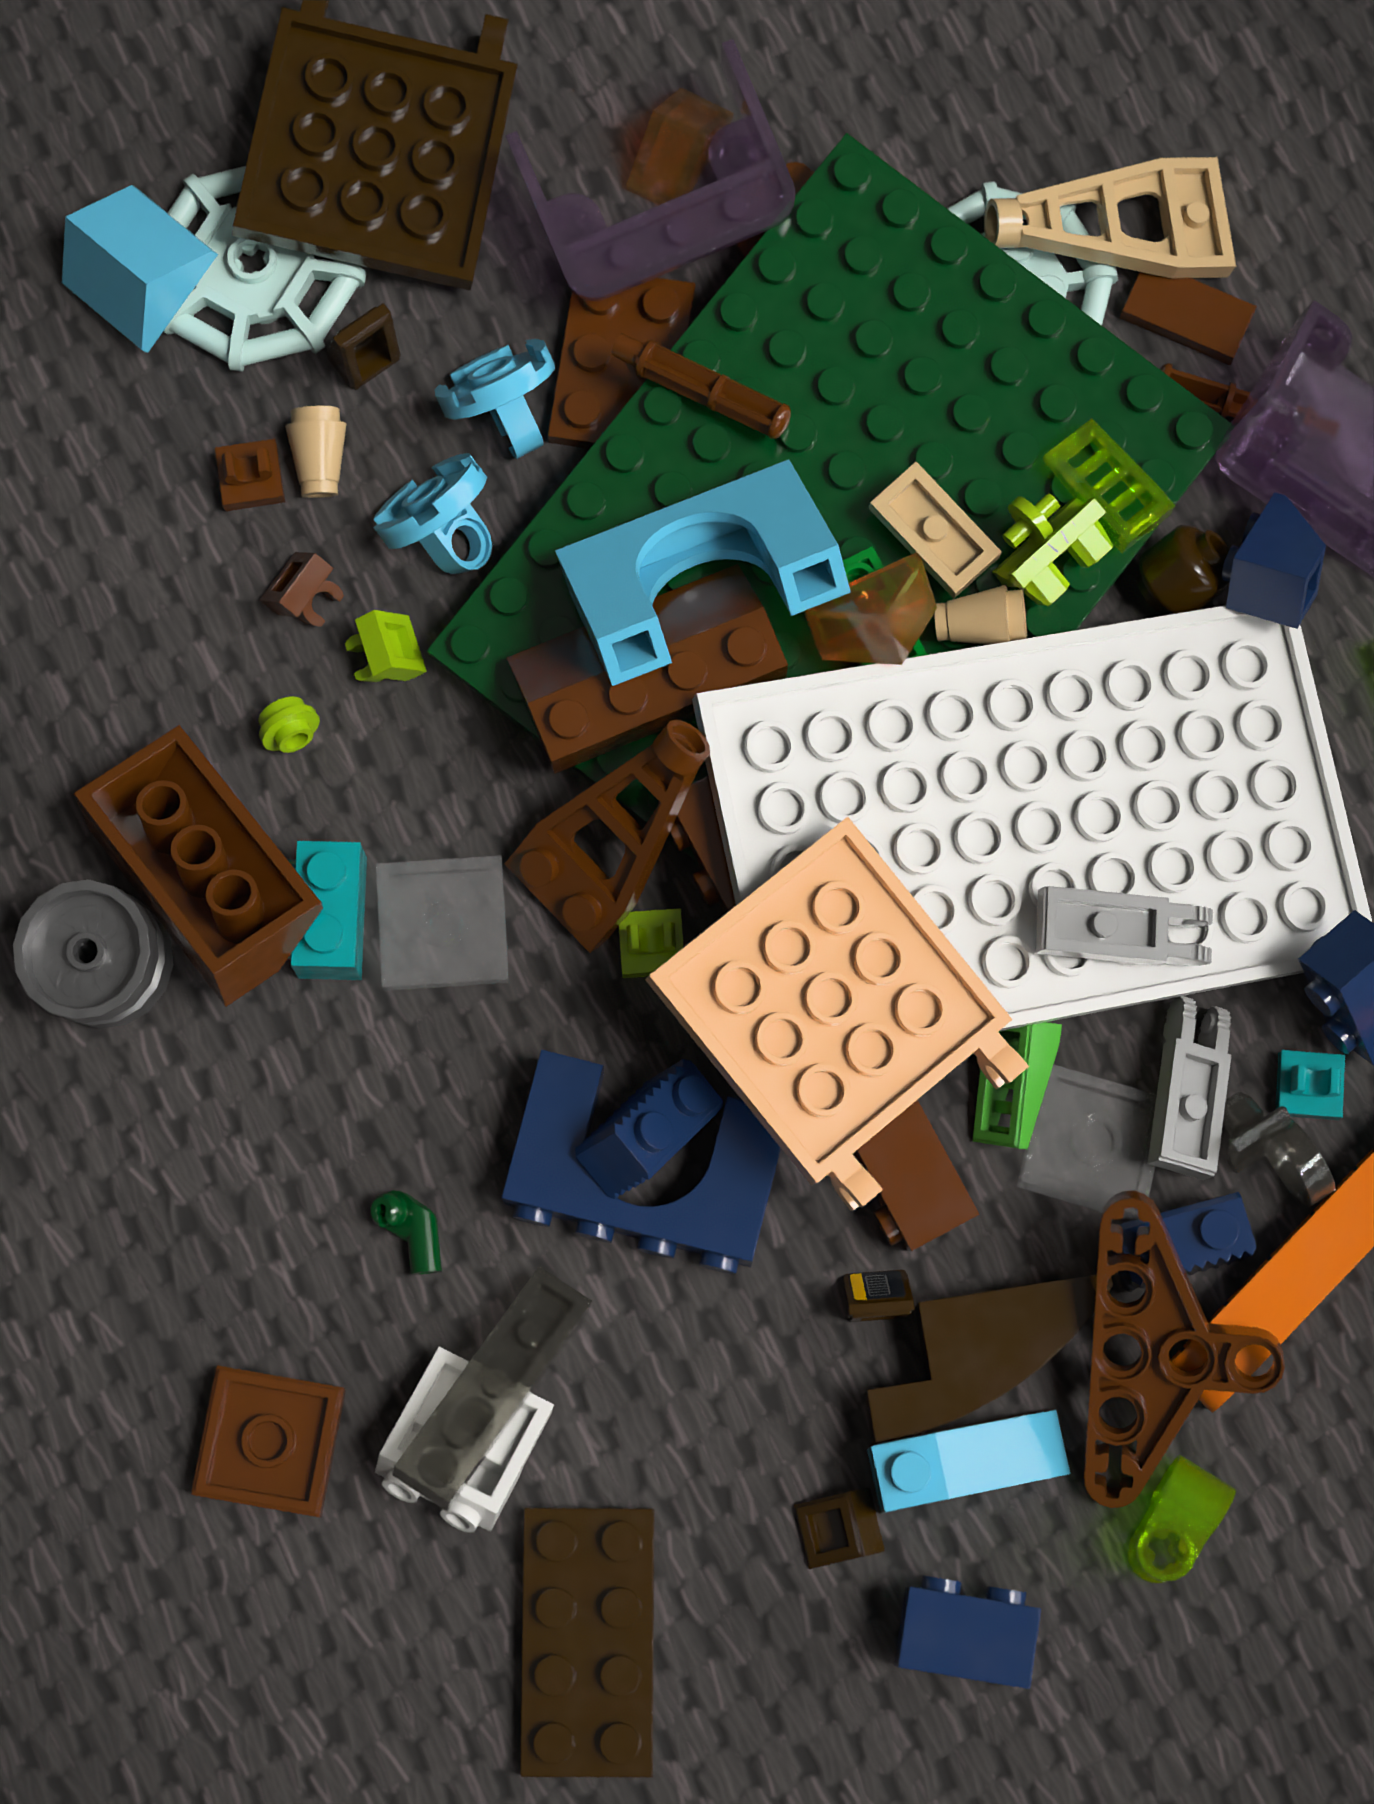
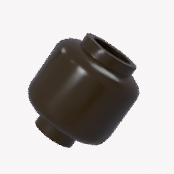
[1137,525,1229,614]

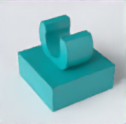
[1275,1050,1345,1120]

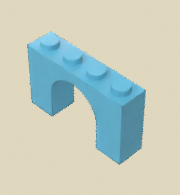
[555,459,851,686]

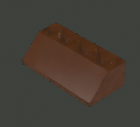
[507,564,788,774]
[74,725,323,1007]

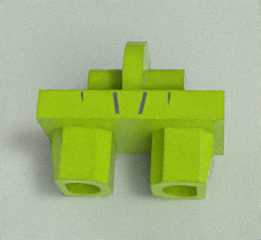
[992,493,1113,606]

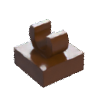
[215,438,286,512]
[260,552,344,627]

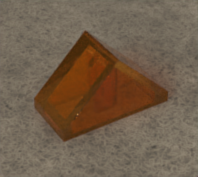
[626,88,734,215]
[804,552,937,665]

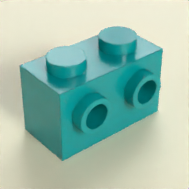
[287,841,367,980]

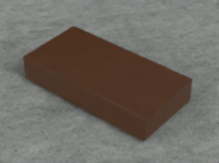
[1120,272,1257,366]

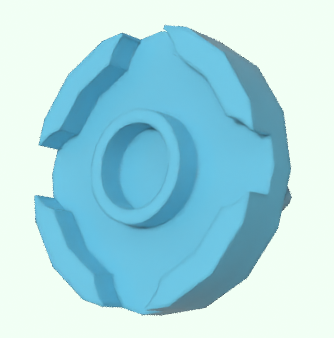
[435,339,555,459]
[373,453,492,574]

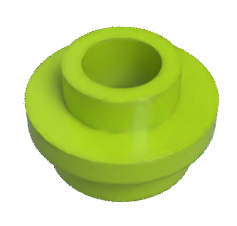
[258,696,320,753]

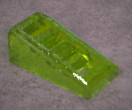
[1043,418,1175,554]

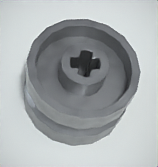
[13,879,173,1029]

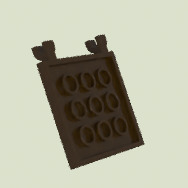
[232,0,518,291]

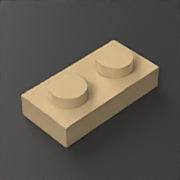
[869,462,1002,599]

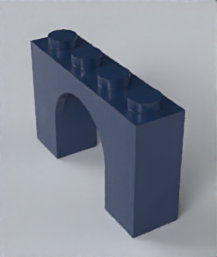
[502,1049,781,1274]

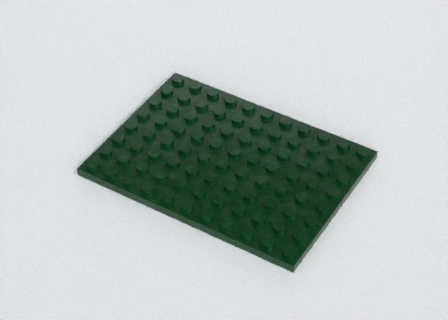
[427,133,1236,866]

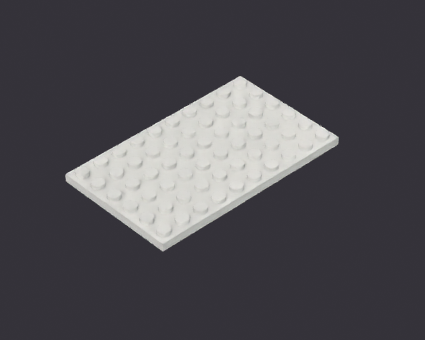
[692,605,1372,1031]

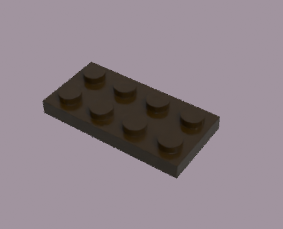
[521,1508,655,1777]

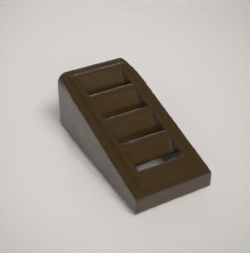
[327,303,401,390]

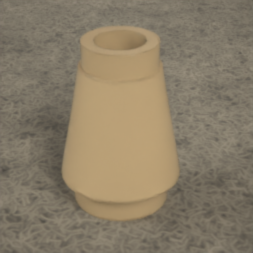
[285,406,347,498]
[934,585,1027,645]

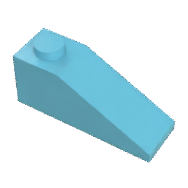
[867,1410,1071,1513]

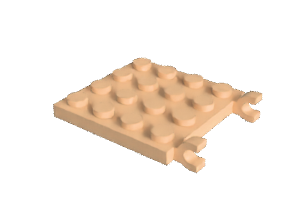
[645,817,1029,1211]

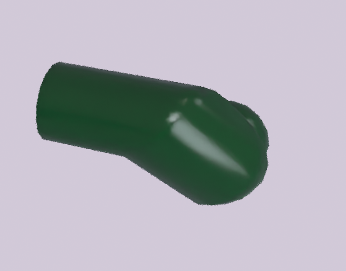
[370,1190,442,1275]

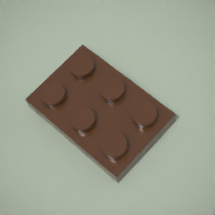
[548,266,696,449]

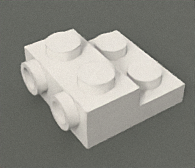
[375,1347,554,1532]

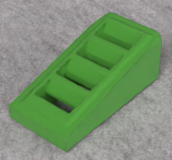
[972,1022,1062,1149]

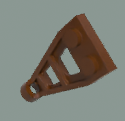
[505,720,710,953]

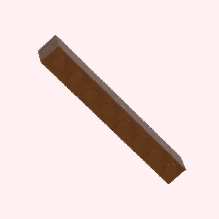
[669,776,980,1251]

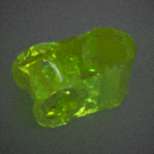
[1127,1454,1237,1583]

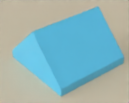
[62,185,218,353]

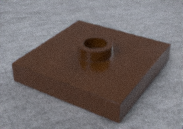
[191,1365,346,1518]

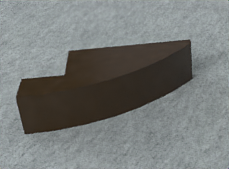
[864,1275,1113,1445]

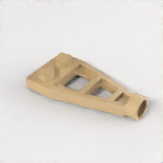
[984,157,1236,278]

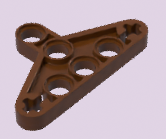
[1084,1190,1285,1508]

